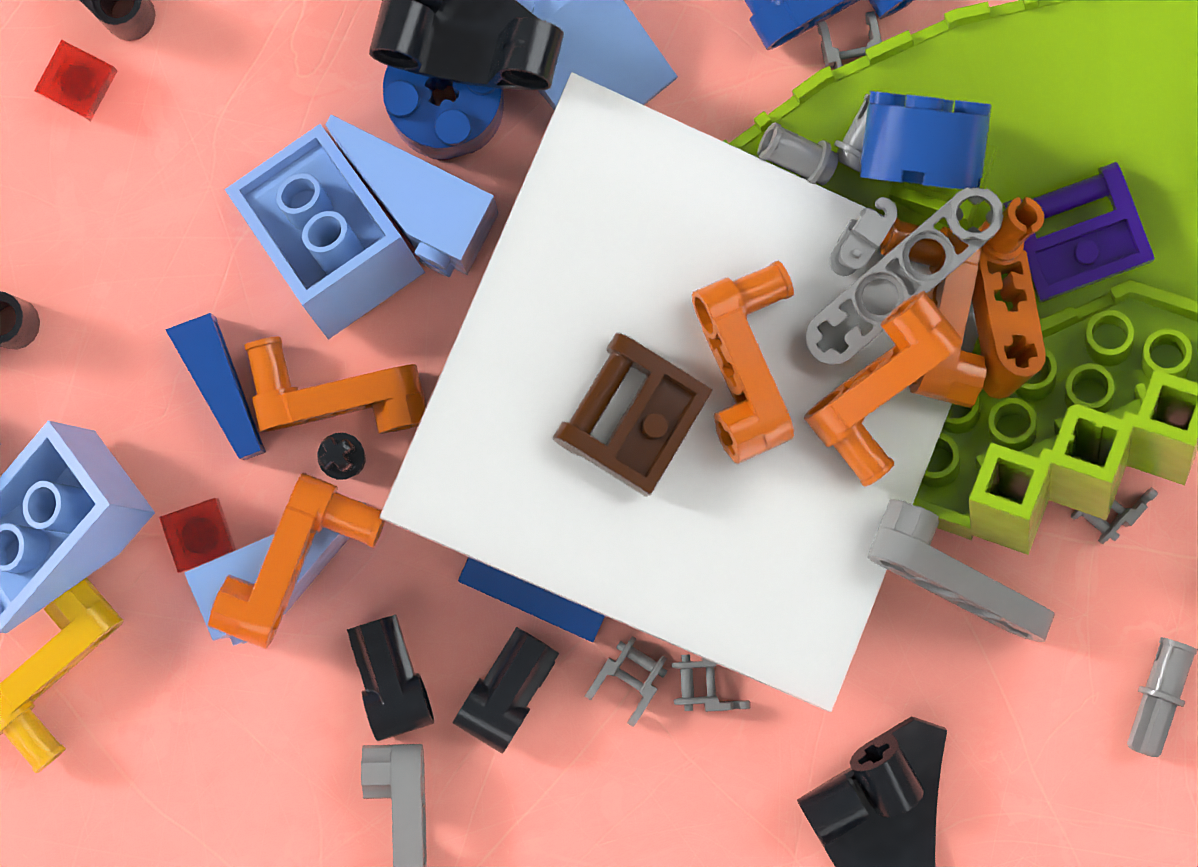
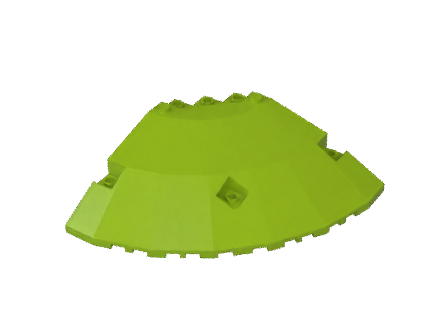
[723,0,1198,555]

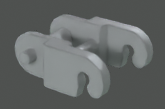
[817,11,882,69]
[829,197,897,276]
[1070,487,1158,544]
[584,636,668,727]
[671,654,751,712]

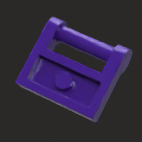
[1002,162,1155,303]

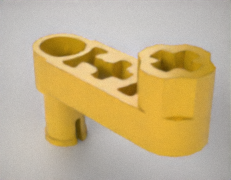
[0,577,124,773]

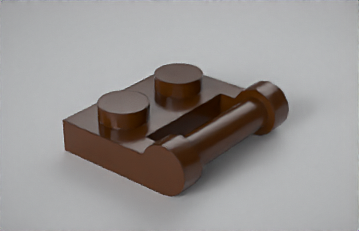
[553,333,713,497]

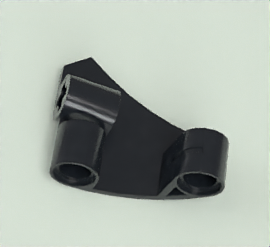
[369,0,564,90]
[796,716,947,867]

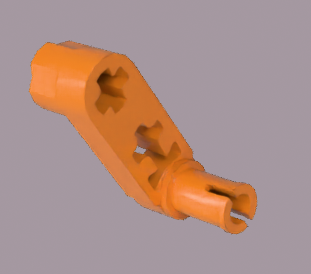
[972,197,1045,399]
[880,218,986,408]
[692,261,794,464]
[804,291,963,487]
[244,336,426,434]
[208,473,385,649]

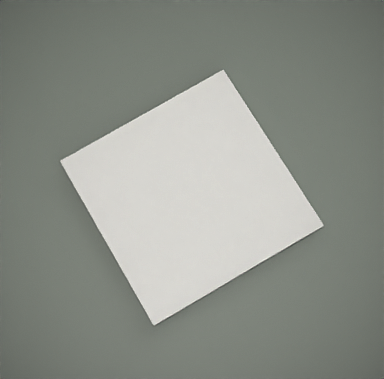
[379,72,1002,712]

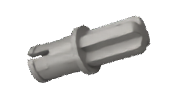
[1127,637,1198,757]

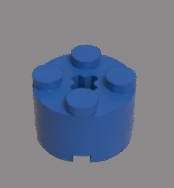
[383,66,504,160]
[860,91,992,189]

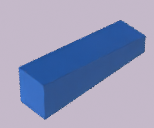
[165,313,266,461]
[458,557,605,643]

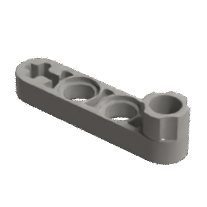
[806,187,1003,365]
[867,499,1055,642]
[361,744,427,867]

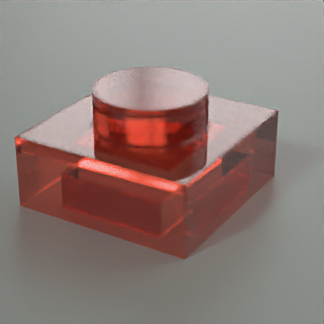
[34,39,118,122]
[159,498,236,573]

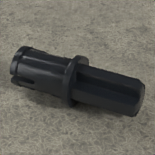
[317,433,366,480]

